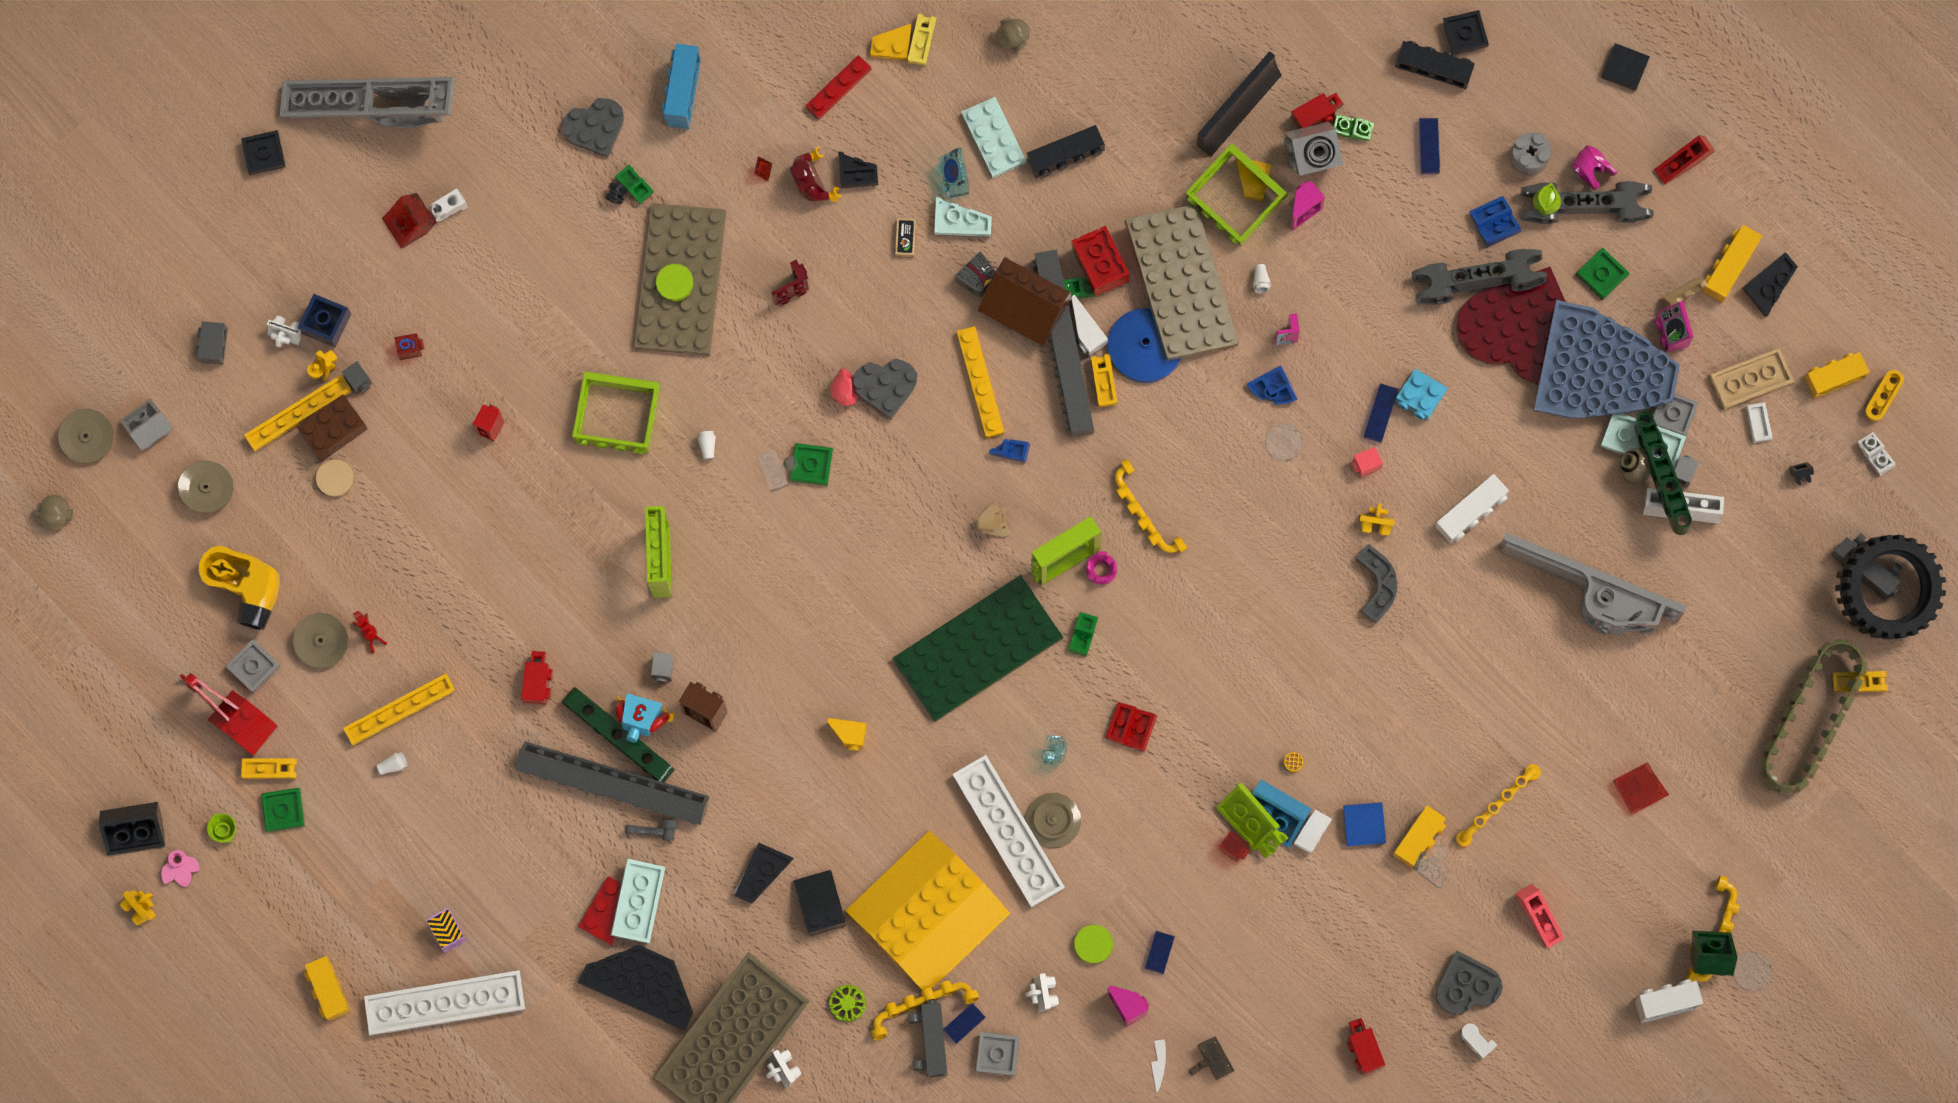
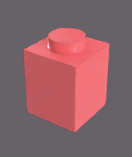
[1352,447,1383,477]

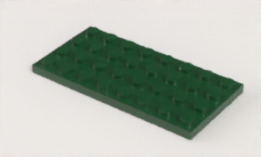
[892,575,1063,722]

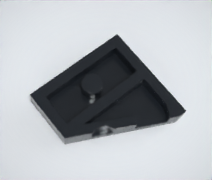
[838,152,879,188]

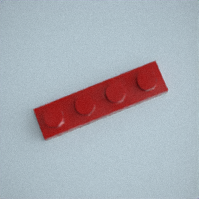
[805,55,872,120]

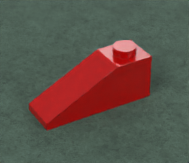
[1654,135,1715,184]

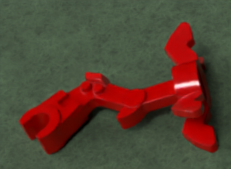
[352,611,388,654]

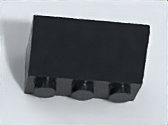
[99,802,165,856]

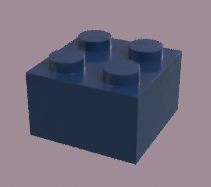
[298,294,351,348]

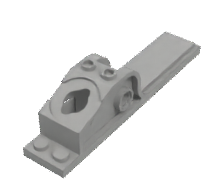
[279,77,455,128]
[1499,533,1687,635]

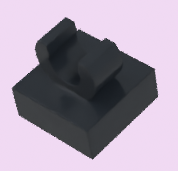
[1789,462,1814,485]

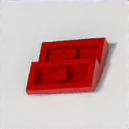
[1106,702,1157,752]

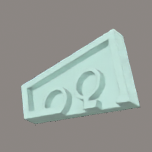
[934,197,992,237]

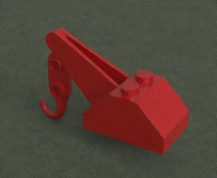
[180,673,278,757]

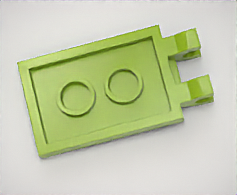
[1216,782,1288,859]

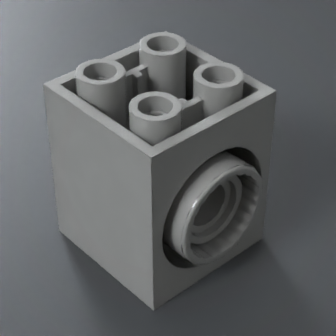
[1283,122,1343,176]

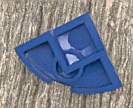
[1247,365,1298,404]

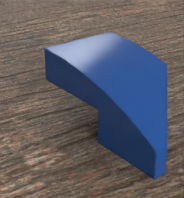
[989,439,1030,462]

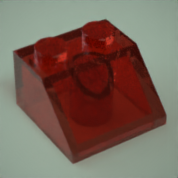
[382,193,436,248]

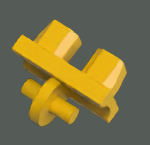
[307,350,338,382]
[1360,503,1395,536]
[120,890,157,925]

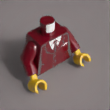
[790,147,842,202]

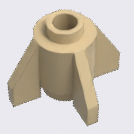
[976,502,1010,537]

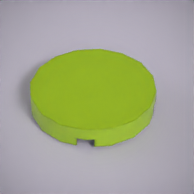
[656,264,694,302]
[1075,925,1113,964]

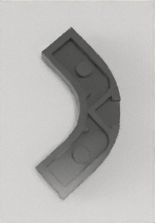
[1356,544,1397,624]

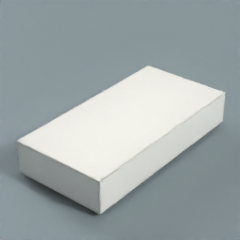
[1745,402,1773,443]

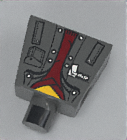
[955,251,996,298]

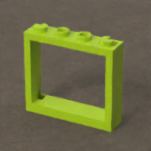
[1186,143,1288,245]
[572,371,661,454]
[645,506,672,598]
[1030,516,1101,585]

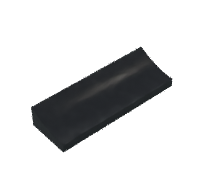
[1197,51,1282,157]

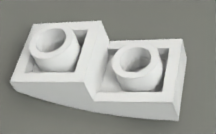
[1857,432,1896,476]
[1294,810,1332,854]

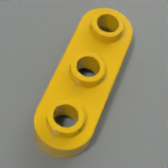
[1865,370,1904,422]

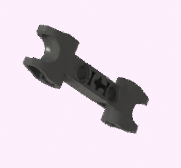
[1521,181,1654,224]
[1411,249,1547,305]

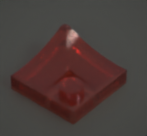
[1613,762,1669,815]

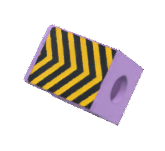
[426,908,467,953]

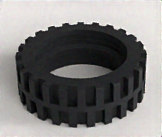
[1835,535,1946,639]

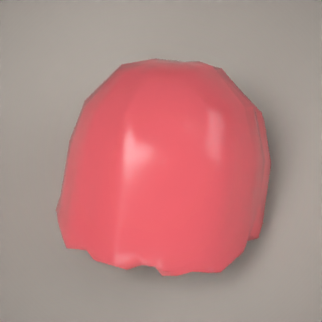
[830,368,858,406]

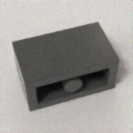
[195,322,228,365]

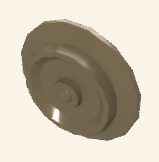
[58,409,114,463]
[178,461,234,513]
[293,613,348,668]
[1025,793,1081,848]

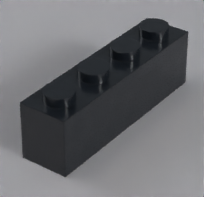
[1395,41,1475,90]
[1027,125,1105,178]

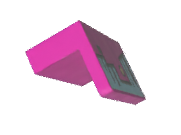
[1275,313,1300,345]

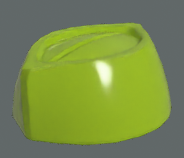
[1533,183,1561,216]
[207,813,236,843]

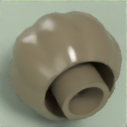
[996,16,1030,52]
[1619,448,1651,483]
[36,495,73,530]

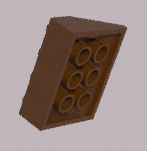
[978,257,1072,346]

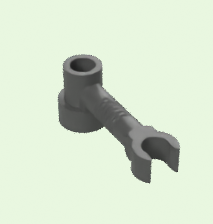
[625,820,678,841]

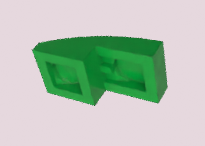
[615,165,654,204]
[1063,277,1104,299]
[1068,612,1098,657]

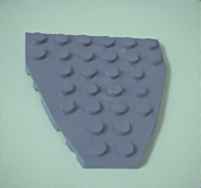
[1533,300,1680,419]

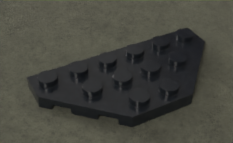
[578,945,693,1031]

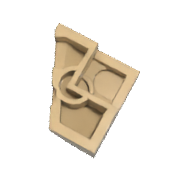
[1661,278,1707,308]

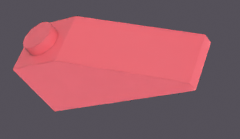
[1515,884,1564,948]

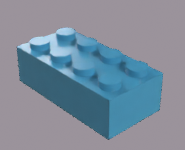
[662,44,701,129]

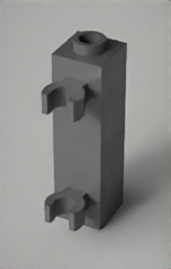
[1832,533,1903,600]
[908,1000,947,1078]

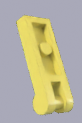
[908,14,937,66]

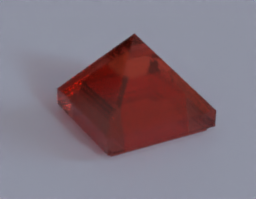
[754,157,772,181]

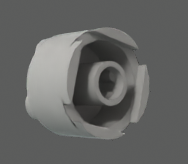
[1511,133,1551,176]

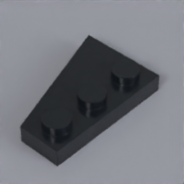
[735,842,794,904]

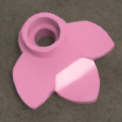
[161,850,200,887]

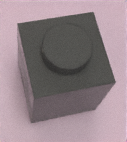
[342,361,372,394]

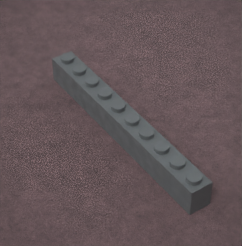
[1032,249,1094,438]
[516,741,710,825]

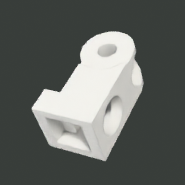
[429,189,469,221]
[1460,1023,1497,1060]

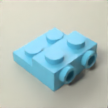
[1395,369,1448,421]

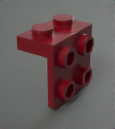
[771,259,809,306]

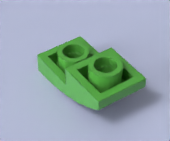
[1332,114,1374,141]

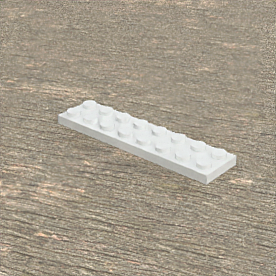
[953,755,1065,908]
[364,970,526,1036]

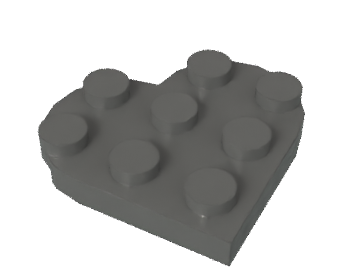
[562,98,624,158]
[853,359,917,420]
[1436,950,1503,1015]

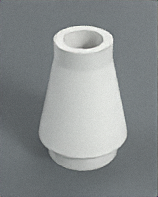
[1253,264,1271,294]
[697,431,716,459]
[377,752,407,775]

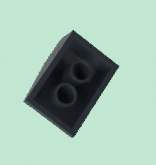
[793,870,847,937]

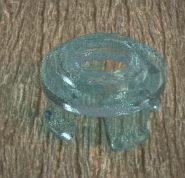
[1042,734,1067,768]

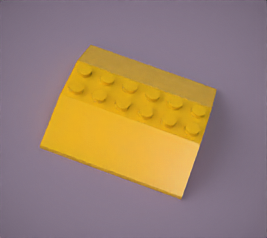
[845,830,1011,990]

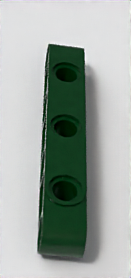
[1634,411,1692,535]
[561,687,675,782]

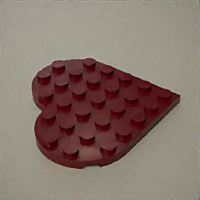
[1456,266,1566,385]

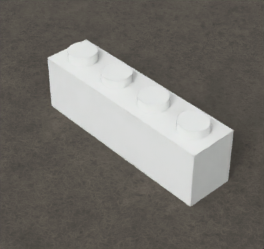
[1435,474,1509,544]
[1643,488,1724,524]

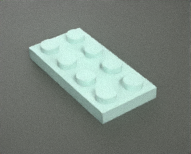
[961,97,1027,178]
[1600,414,1686,469]
[610,859,665,944]

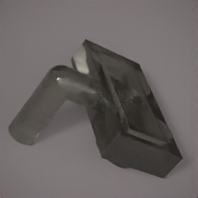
[1189,1036,1234,1080]

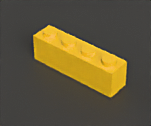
[1703,225,1763,303]

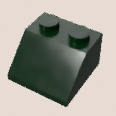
[1691,930,1738,976]

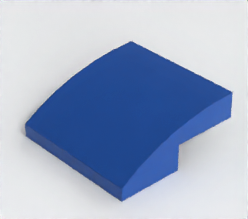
[1469,196,1521,247]
[1343,802,1386,846]

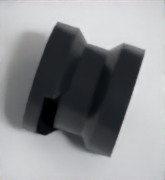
[605,183,627,204]

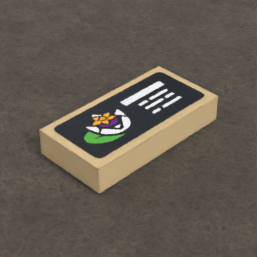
[895,218,916,257]

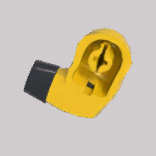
[198,545,280,630]

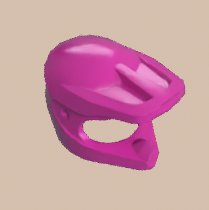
[1572,145,1618,191]

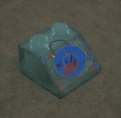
[937,147,969,199]

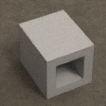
[1674,455,1699,488]
[651,652,675,683]

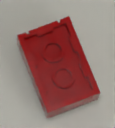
[1071,226,1130,297]

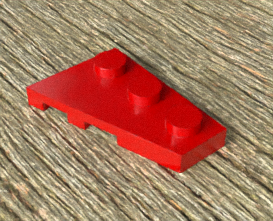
[578,876,621,947]

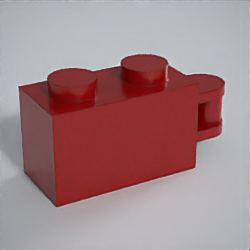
[1291,93,1344,129]
[521,651,553,705]
[1346,1018,1386,1075]

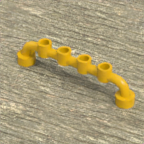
[1115,458,1188,553]
[1456,764,1541,847]
[1686,875,1740,982]
[871,981,980,1041]

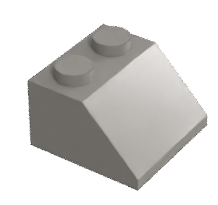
[120,398,173,450]

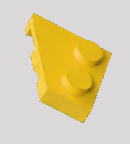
[870,24,912,61]
[1235,159,1272,202]

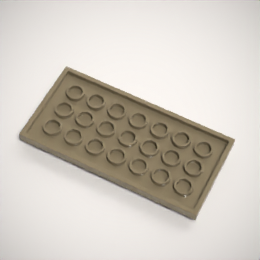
[634,203,726,356]
[1124,205,1239,361]
[654,952,810,1103]

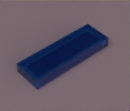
[1419,118,1440,174]
[1363,383,1398,443]

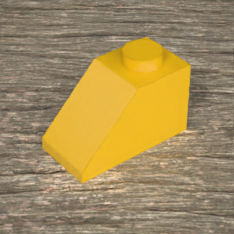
[827,718,867,751]

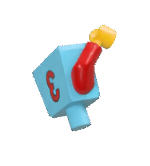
[615,693,675,743]

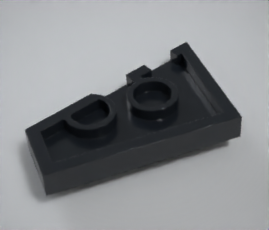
[1742,252,1798,317]

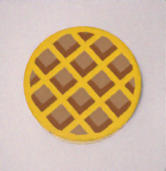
[1284,752,1303,772]

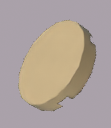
[316,459,354,497]

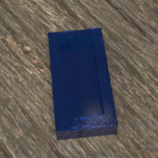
[1145,931,1175,975]
[943,1003,986,1044]

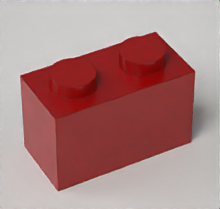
[473,404,505,442]

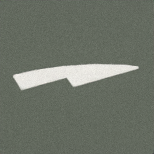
[1151,1039,1166,1092]

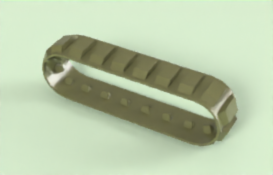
[1759,639,1867,796]

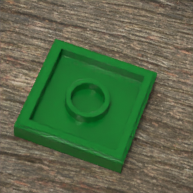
[1576,248,1630,300]
[790,443,833,486]
[261,787,305,832]

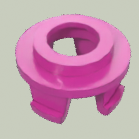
[1086,551,1117,585]

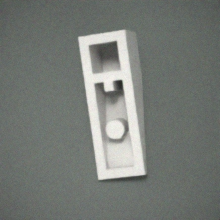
[1071,295,1108,357]

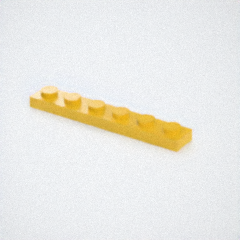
[957,326,1004,439]
[244,374,352,452]
[343,673,456,746]

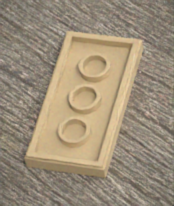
[1708,348,1795,410]

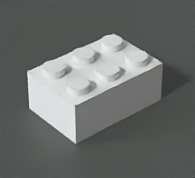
[1635,979,1703,1024]

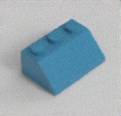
[1252,780,1312,848]

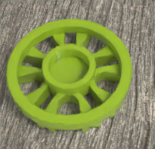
[829,985,866,1022]

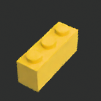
[1805,352,1870,399]
[1393,805,1447,869]
[304,956,351,1021]

